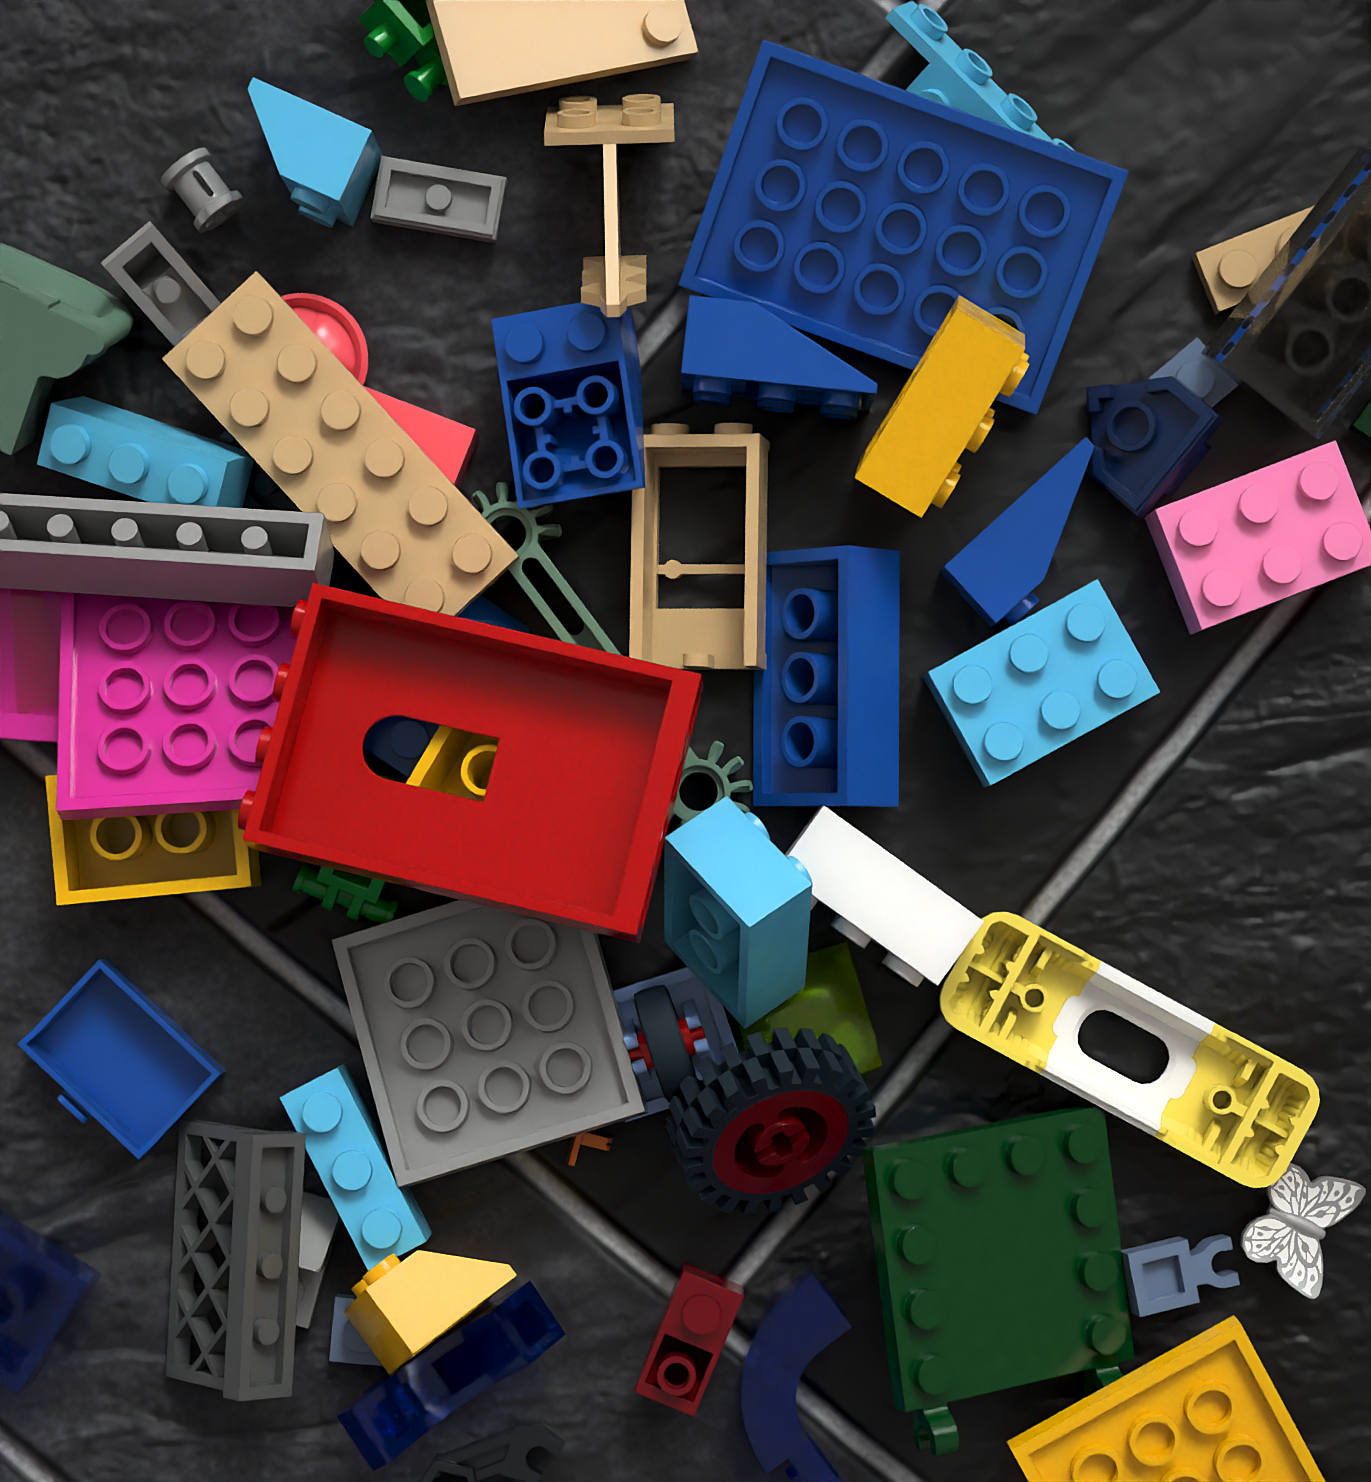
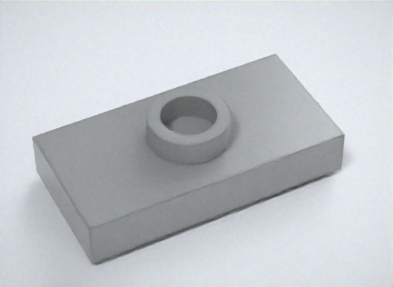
[370,156,508,244]

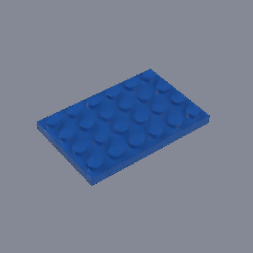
[678,39,1129,415]

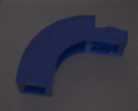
[740,1267,852,1482]
[337,1281,566,1471]

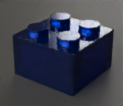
[0,1210,102,1395]

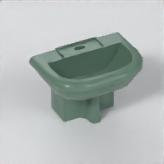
[0,243,134,455]

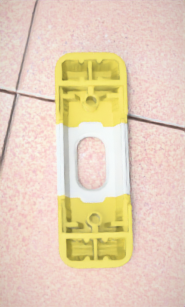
[939,911,1320,1188]

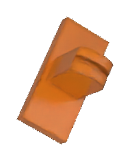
[566,1132,613,1166]

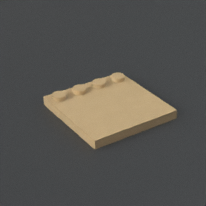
[425,0,698,106]

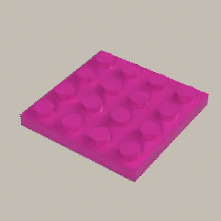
[56,592,297,820]

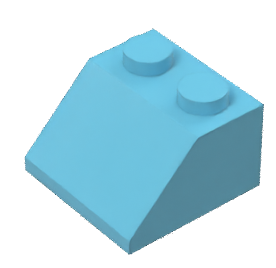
[248,77,383,228]

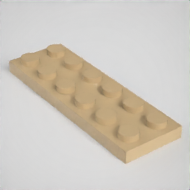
[162,271,521,617]

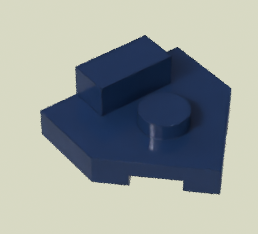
[1086,376,1225,518]

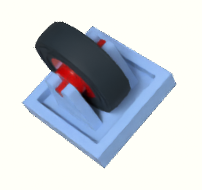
[614,966,738,1122]

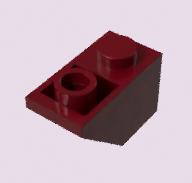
[634,1261,744,1417]

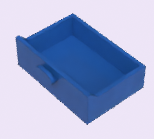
[17,958,226,1160]

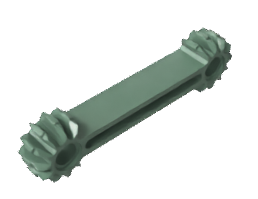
[472,482,753,829]

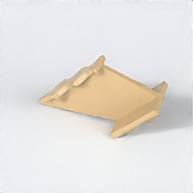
[544,94,675,317]

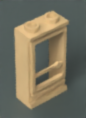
[629,423,770,670]

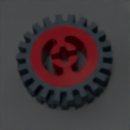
[666,1027,876,1215]

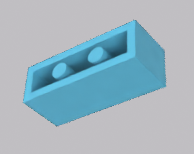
[37,396,254,508]
[280,1063,432,1271]

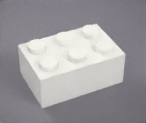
[785,806,984,987]

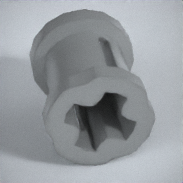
[161,147,244,233]

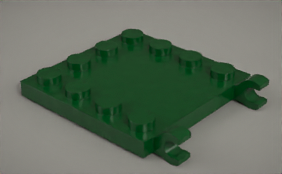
[862,1103,1135,1456]

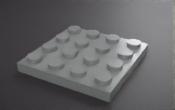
[331,900,649,1188]

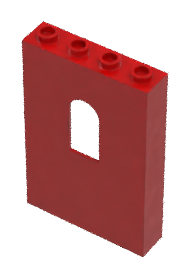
[238,583,704,943]

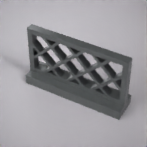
[166,1120,306,1401]

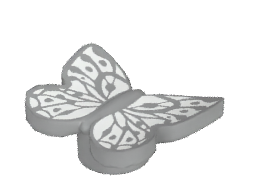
[1240,1163,1366,1299]

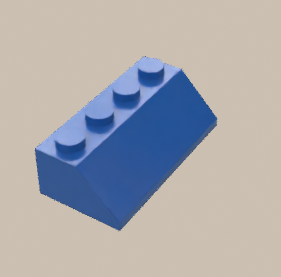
[753,545,900,807]

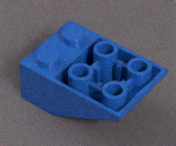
[681,295,878,420]
[491,302,645,510]

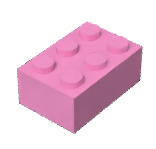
[1145,440,1371,635]

